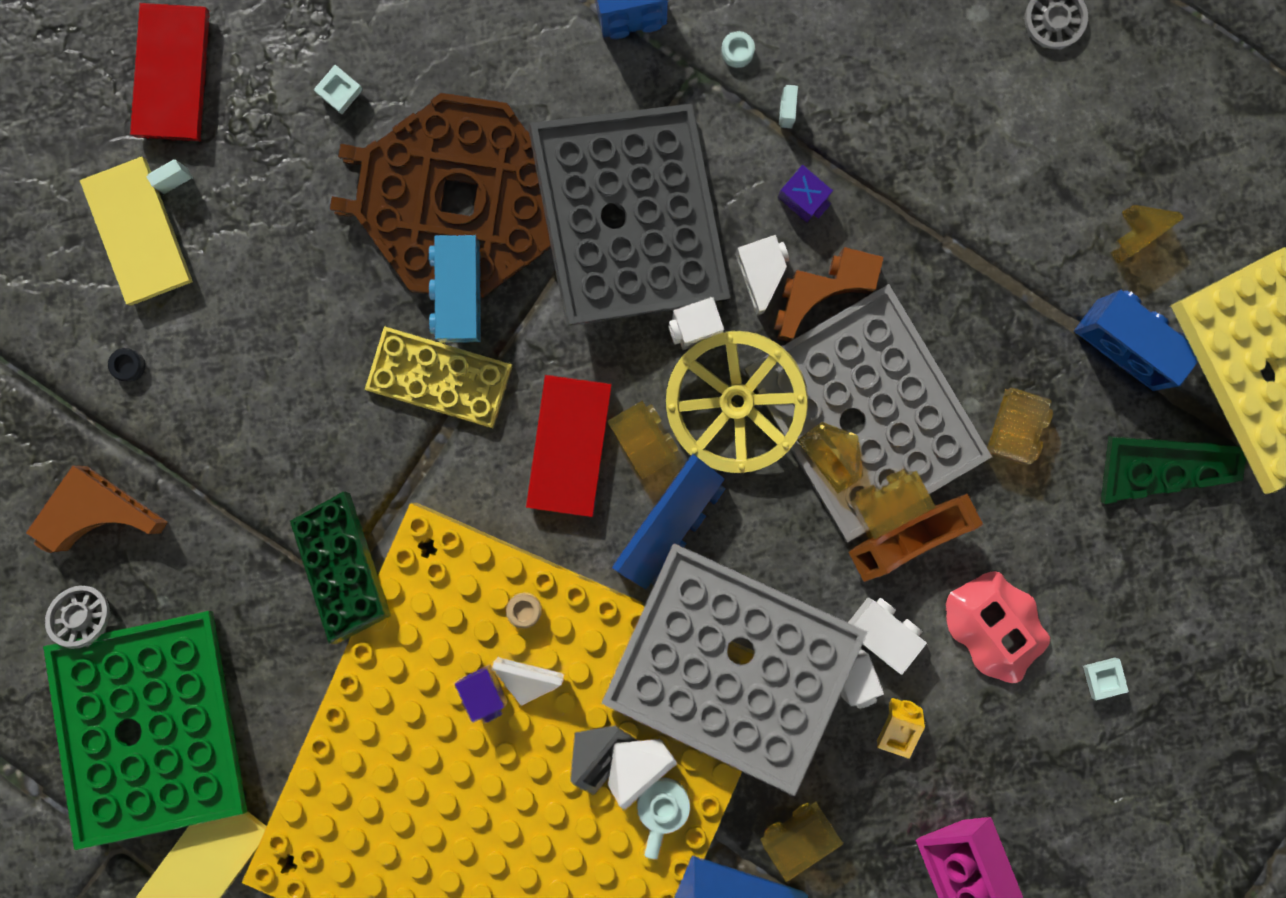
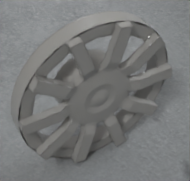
[1024,0,1088,50]
[45,586,111,649]

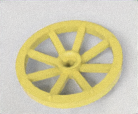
[666,331,808,473]

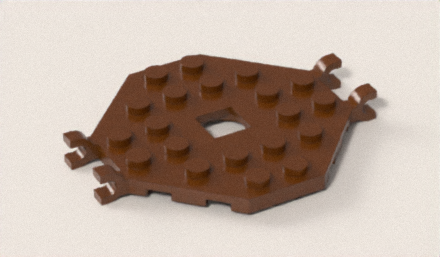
[330,93,551,299]

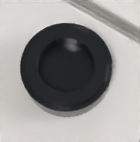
[108,348,145,382]

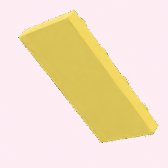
[80,157,193,306]
[365,326,513,429]
[136,811,267,898]

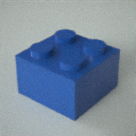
[595,0,668,39]

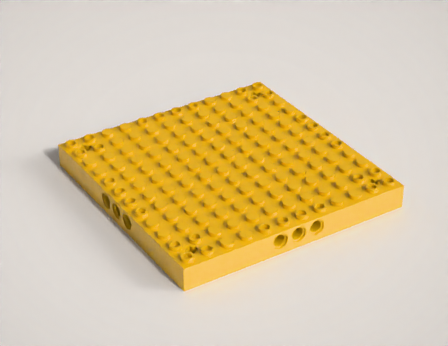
[242,503,755,898]

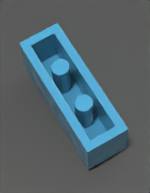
[429,235,481,343]

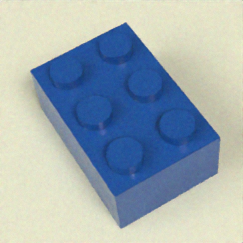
[1074,290,1198,391]

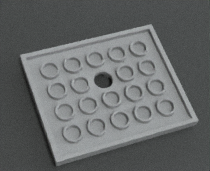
[744,284,992,542]
[602,543,868,796]

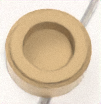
[506,593,542,628]

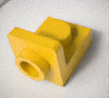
[877,698,925,759]

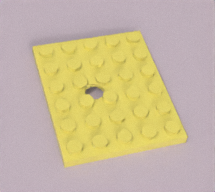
[1170,247,1286,494]

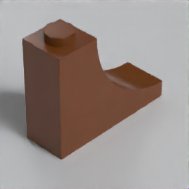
[26,466,168,553]

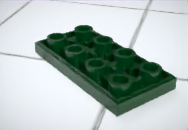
[290,491,391,645]

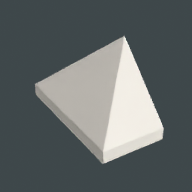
[492,657,565,706]
[608,739,677,810]

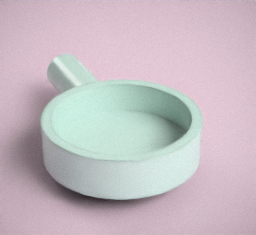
[637,778,690,859]

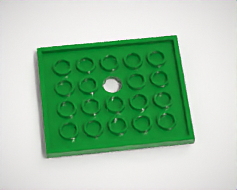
[43,611,247,851]

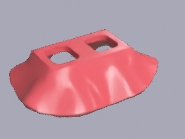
[946,571,1050,683]

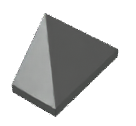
[570,726,638,795]

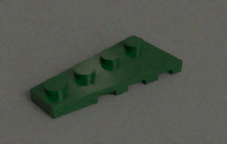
[1101,436,1246,504]

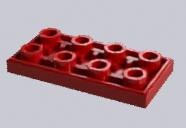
[130,3,210,141]
[526,375,612,517]

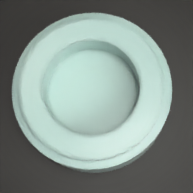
[721,31,755,68]

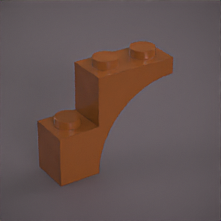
[774,247,884,342]
[848,494,983,582]

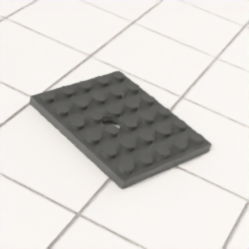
[528,104,730,327]

